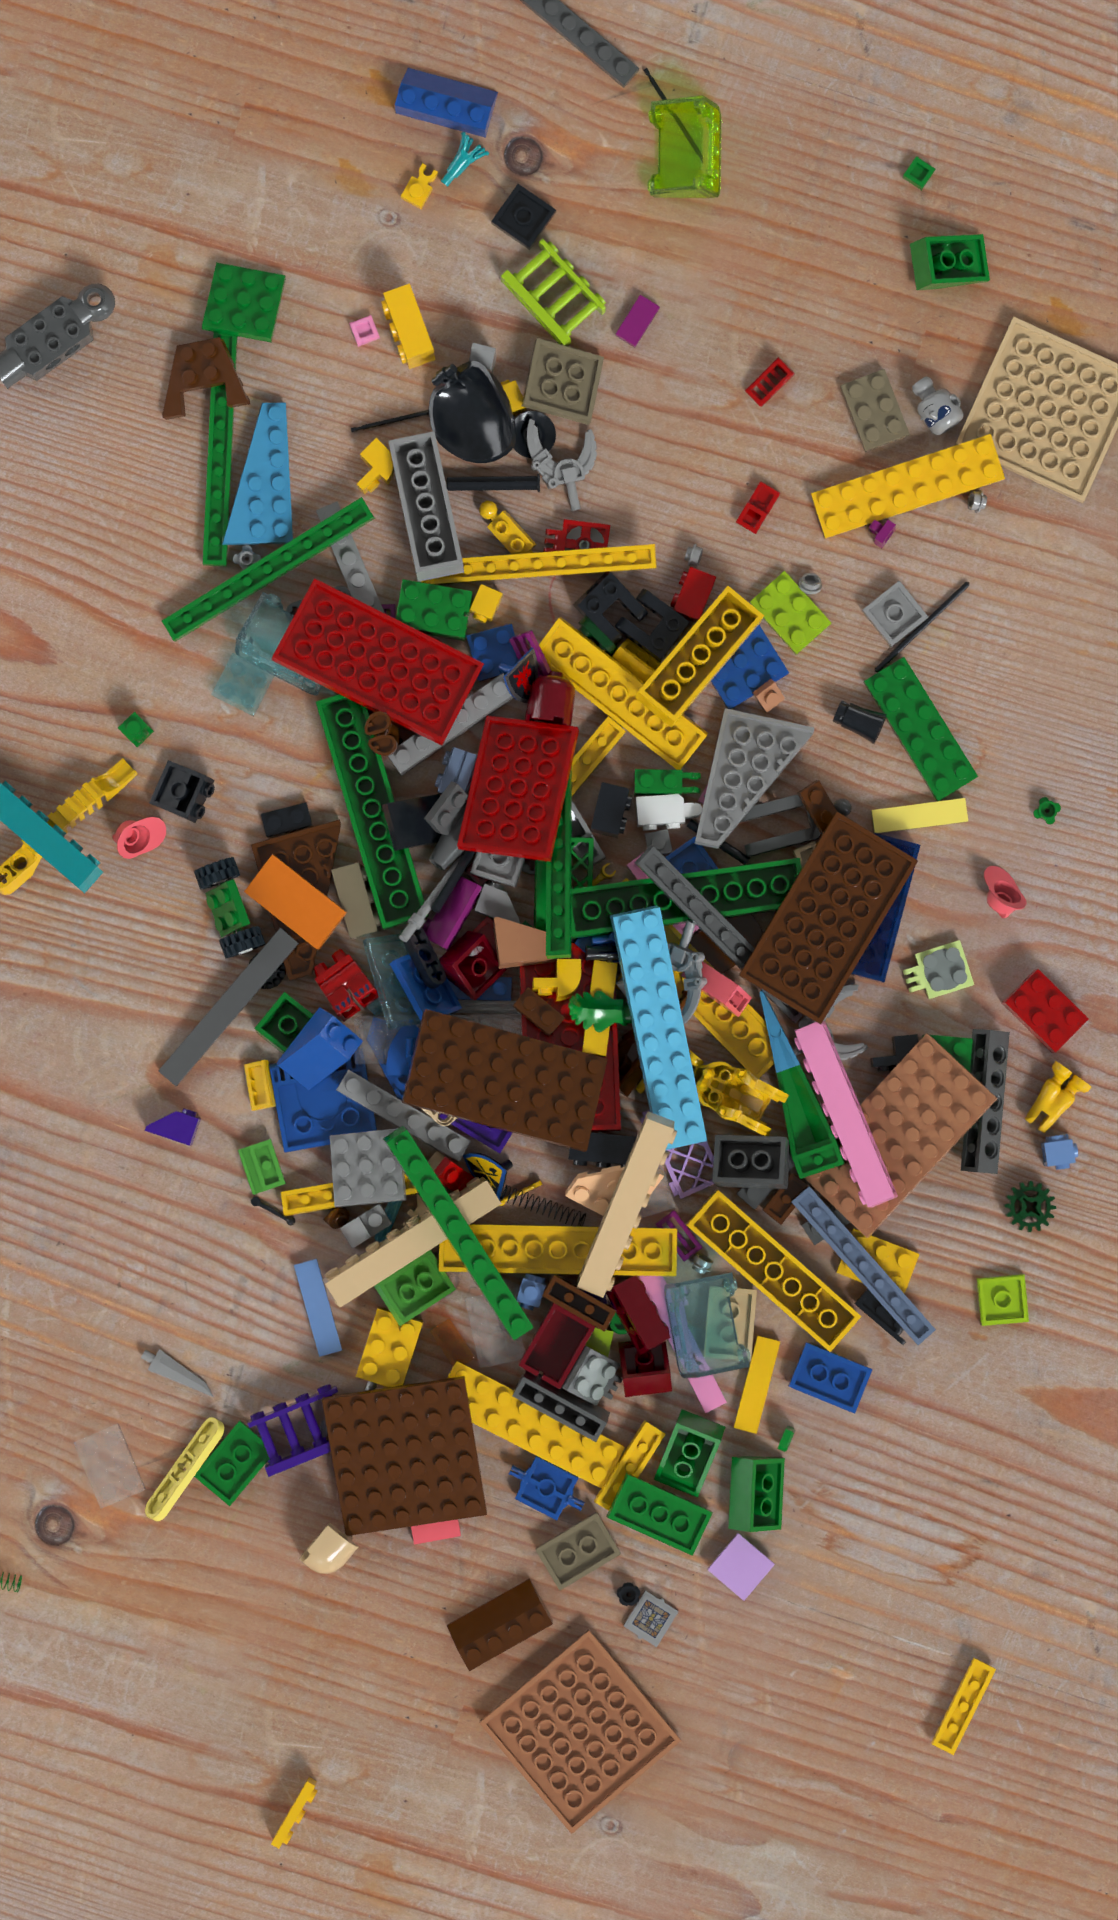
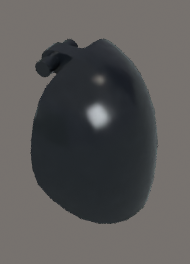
[429,361,516,463]

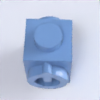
[1041,1134,1078,1170]
[516,1273,546,1311]

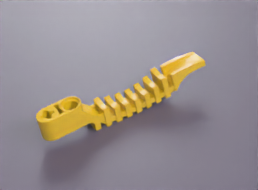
[0,758,137,895]

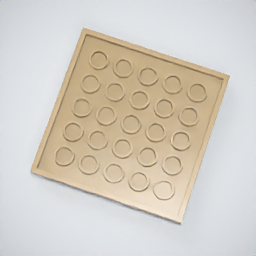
[955,317,1118,503]

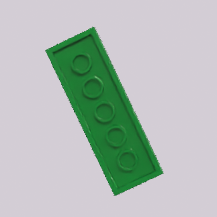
[863,657,978,802]

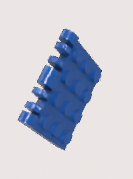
[269,1047,377,1153]

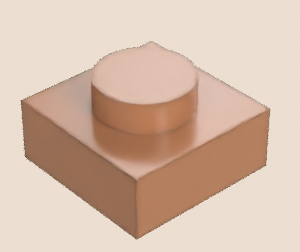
[753,679,785,713]

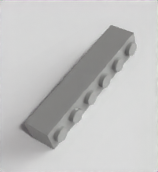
[388,673,514,776]

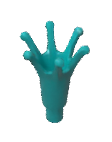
[441,132,489,187]

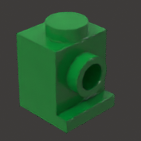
[118,712,154,748]

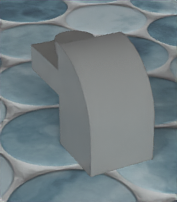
[340,1204,392,1248]

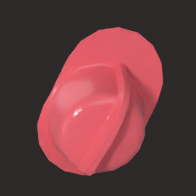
[112,816,166,859]
[984,866,1027,918]

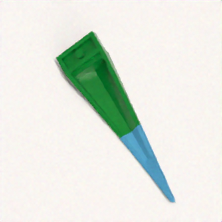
[760,990,846,1179]

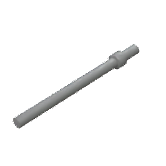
[399,850,466,942]

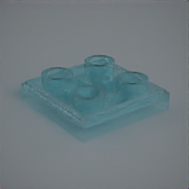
[211,653,275,717]

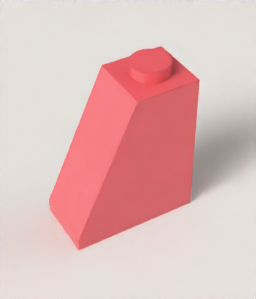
[681,962,752,1017]

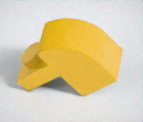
[357,438,394,495]
[532,959,581,1001]

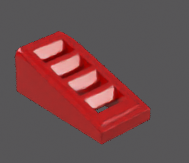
[745,357,795,407]

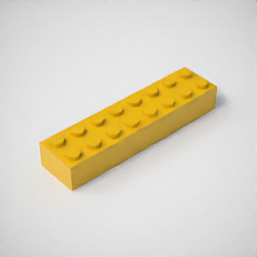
[686,1189,862,1352]

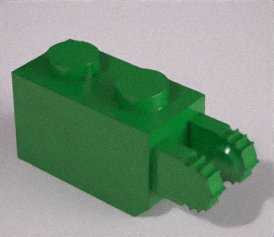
[634,769,701,796]

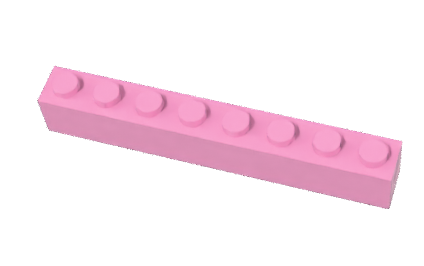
[794,1021,898,1208]

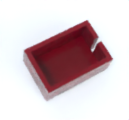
[518,1303,595,1389]

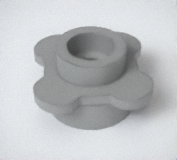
[233,545,261,570]

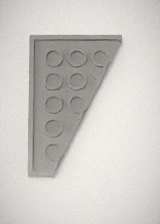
[695,708,814,849]

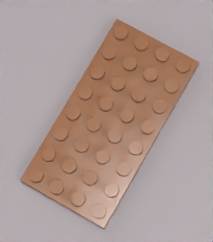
[805,1033,998,1238]

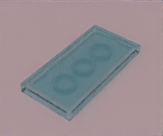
[363,934,421,1029]

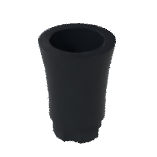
[833,701,887,744]

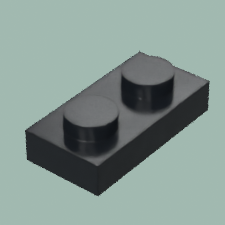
[261,802,313,837]

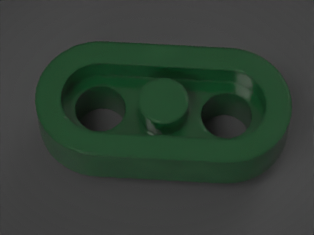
[578,616,618,656]

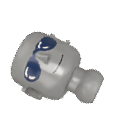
[912,376,963,435]

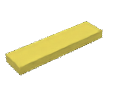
[871,798,968,834]

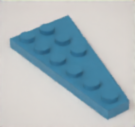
[222,403,293,545]

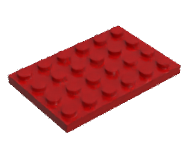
[457,716,579,862]

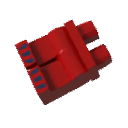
[313,949,381,1022]

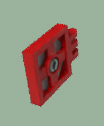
[543,519,611,573]

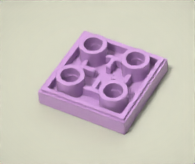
[707,1533,775,1601]

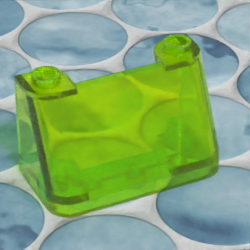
[648,95,721,198]

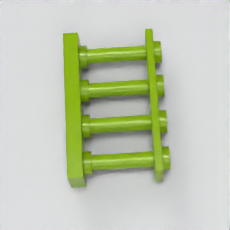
[501,239,606,347]

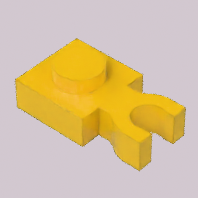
[401,163,438,210]

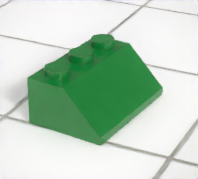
[728,1456,785,1532]

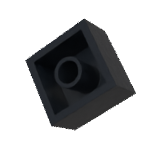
[590,782,633,839]

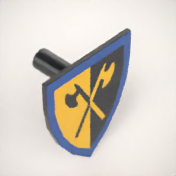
[463,1152,513,1202]

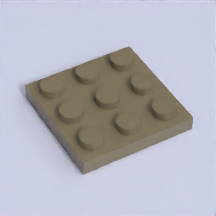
[522,338,604,425]

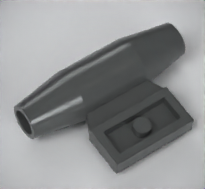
[424,781,468,871]

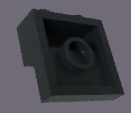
[149,760,215,823]

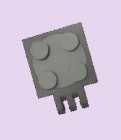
[562,1345,623,1406]

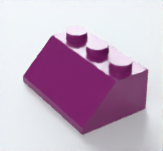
[423,876,482,951]

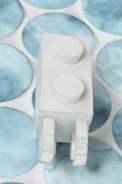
[635,794,702,831]

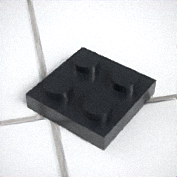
[491,184,556,250]

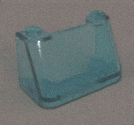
[235,592,323,695]
[664,1272,750,1378]

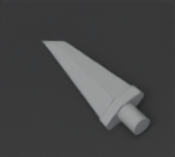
[141,1349,213,1397]

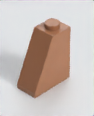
[493,917,556,969]

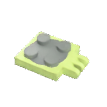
[902,940,974,999]

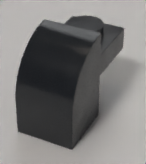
[870,1034,919,1071]

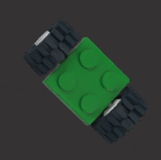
[194,857,265,958]

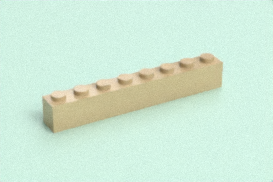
[577,1111,677,1298]
[322,1177,501,1307]

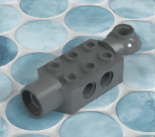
[0,283,115,389]

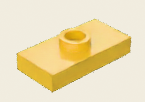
[244,1060,276,1111]

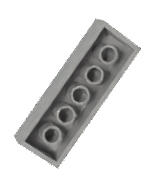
[388,431,464,582]

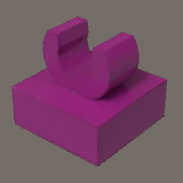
[869,520,896,549]

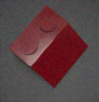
[439,931,507,1001]
[618,1341,672,1397]

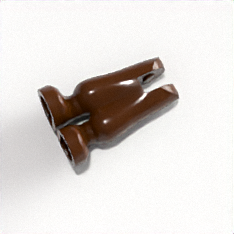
[365,711,403,756]

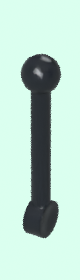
[251,1197,296,1226]

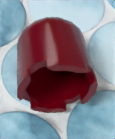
[525,671,575,726]

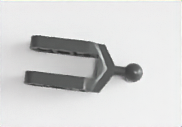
[740,795,852,857]

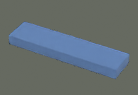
[294,1259,343,1357]

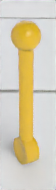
[499,1180,543,1206]

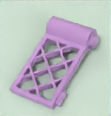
[640,1109,714,1199]

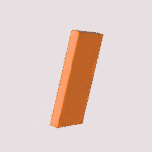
[244,854,347,950]

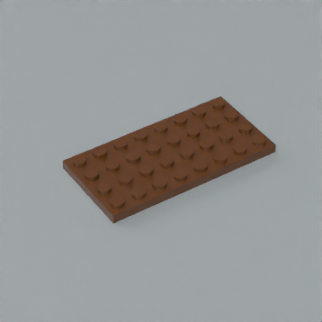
[738,812,918,1025]
[402,1009,608,1152]

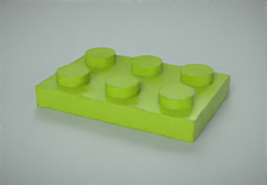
[749,571,831,655]

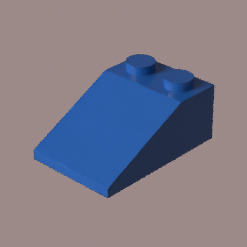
[276,1007,363,1090]

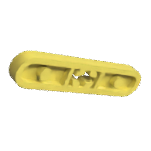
[145,1417,224,1521]

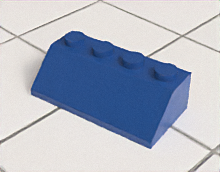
[395,68,498,138]

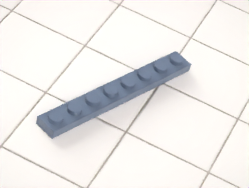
[791,1186,936,1345]

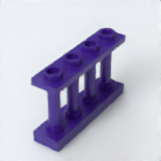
[247,1384,338,1477]

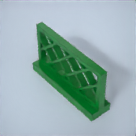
[533,837,594,931]

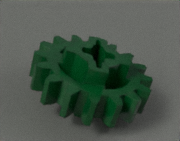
[1003,1181,1056,1232]

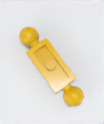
[479,500,538,554]

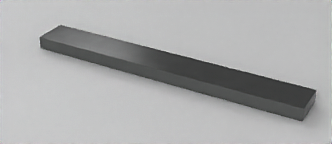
[158,928,299,1086]

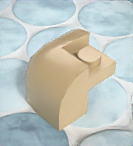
[299,1522,359,1574]

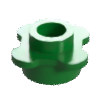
[1033,797,1061,825]

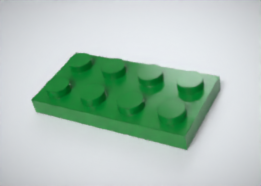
[607,1473,713,1556]

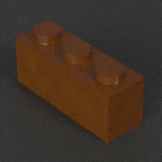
[542,1275,617,1332]

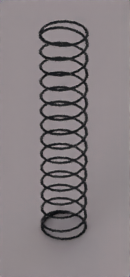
[501,1185,586,1227]

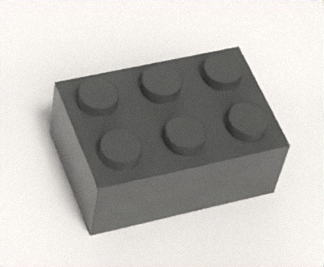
[712,1135,790,1189]

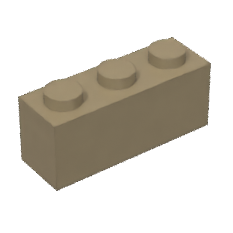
[331,862,381,939]

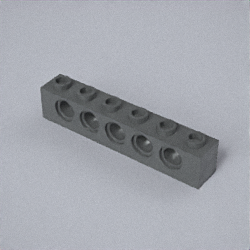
[961,1029,1010,1174]

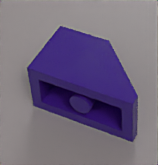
[144,1108,201,1146]

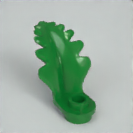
[568,991,632,1032]

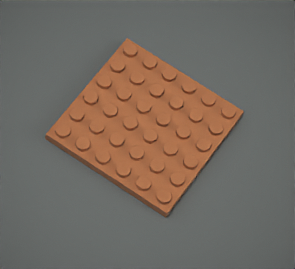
[479,1629,681,1834]

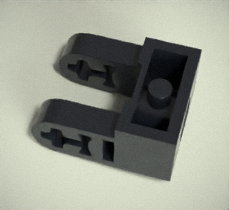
[573,572,648,646]
[615,588,689,662]

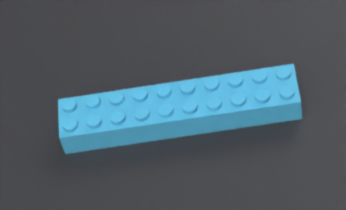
[610,905,707,1150]

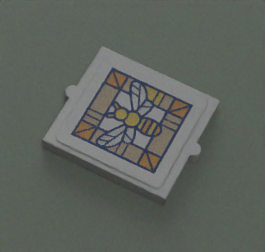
[623,1590,679,1647]

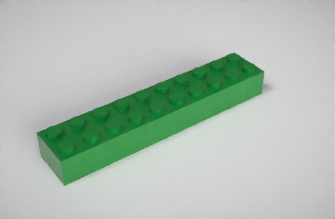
[316,694,429,930]
[571,858,802,939]

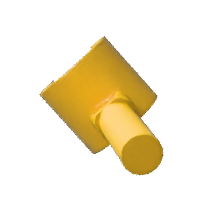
[586,863,616,887]

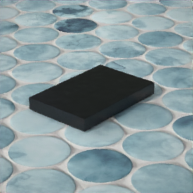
[382,794,441,851]

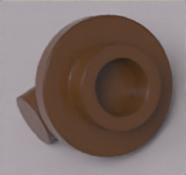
[323,1207,350,1229]

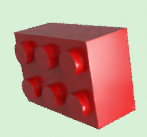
[1001,969,1089,1053]

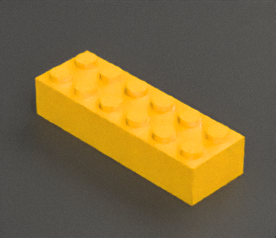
[635,586,764,728]

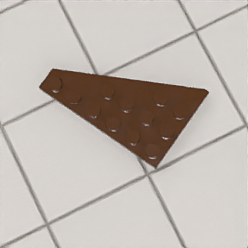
[251,819,341,981]

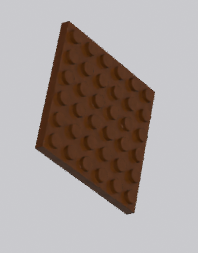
[322,1376,487,1536]

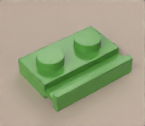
[238,1139,286,1195]

